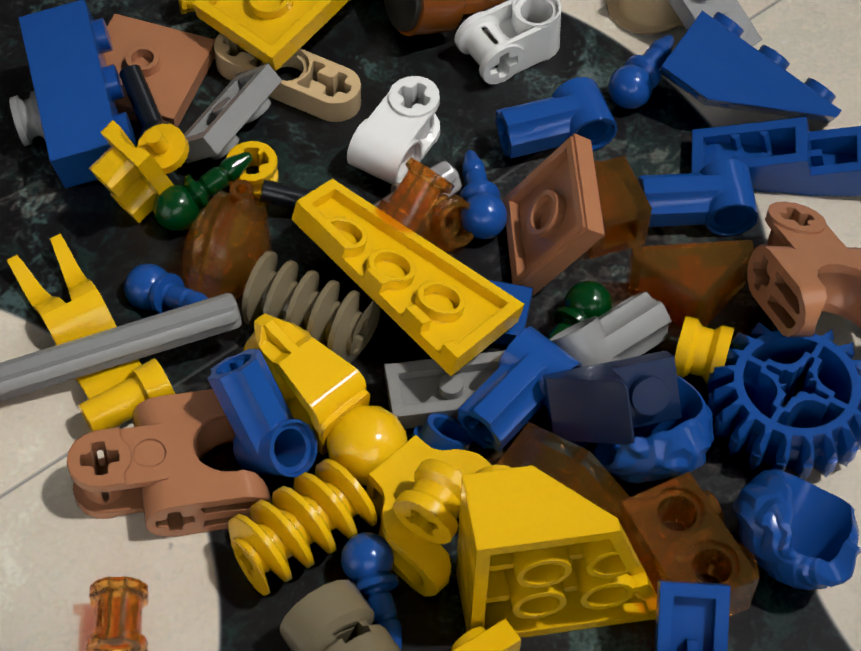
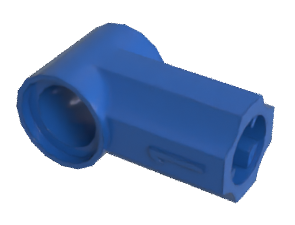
[495,77,617,158]
[637,158,759,237]
[457,326,582,452]
[207,349,318,477]

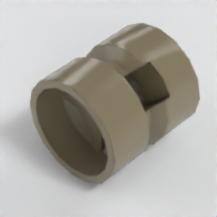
[280,580,401,651]

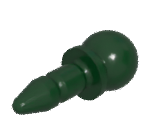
[153,152,253,231]
[547,281,612,339]

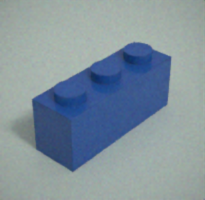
[18,0,136,189]

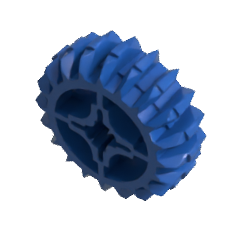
[706,322,861,480]

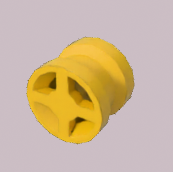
[675,316,734,385]
[393,459,463,544]

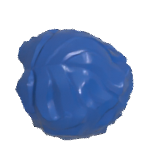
[593,376,714,484]
[732,469,861,590]

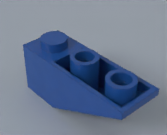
[660,10,842,123]

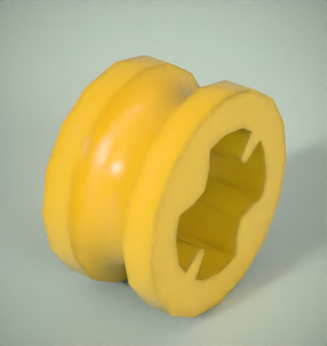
[226,141,279,199]

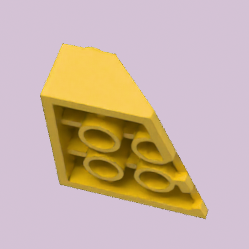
[456,465,657,638]

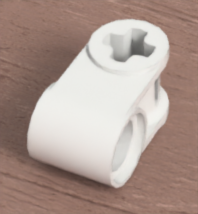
[454,0,561,84]
[347,76,440,185]

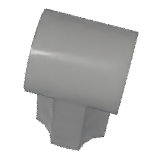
[549,291,671,367]

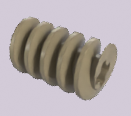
[241,251,380,364]

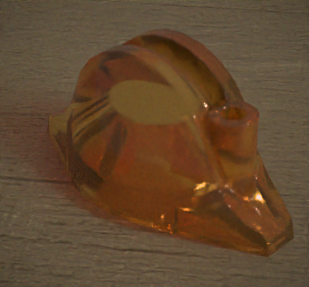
[182,180,272,299]

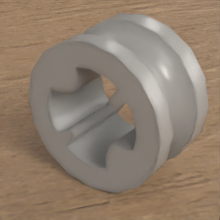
[9,91,45,146]

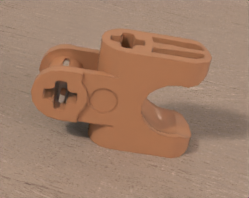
[747,201,861,337]
[66,389,272,537]

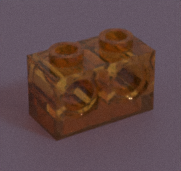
[618,471,760,617]

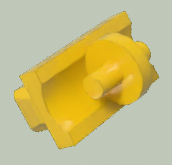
[89,120,189,223]

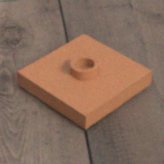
[104,14,215,127]
[503,133,605,297]

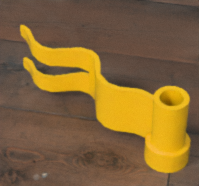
[6,233,175,432]

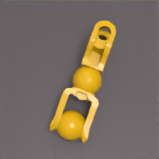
[242,313,491,597]

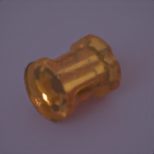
[377,157,455,236]
[85,576,149,651]

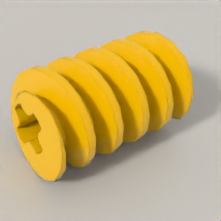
[228,459,377,596]

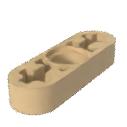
[214,33,361,122]

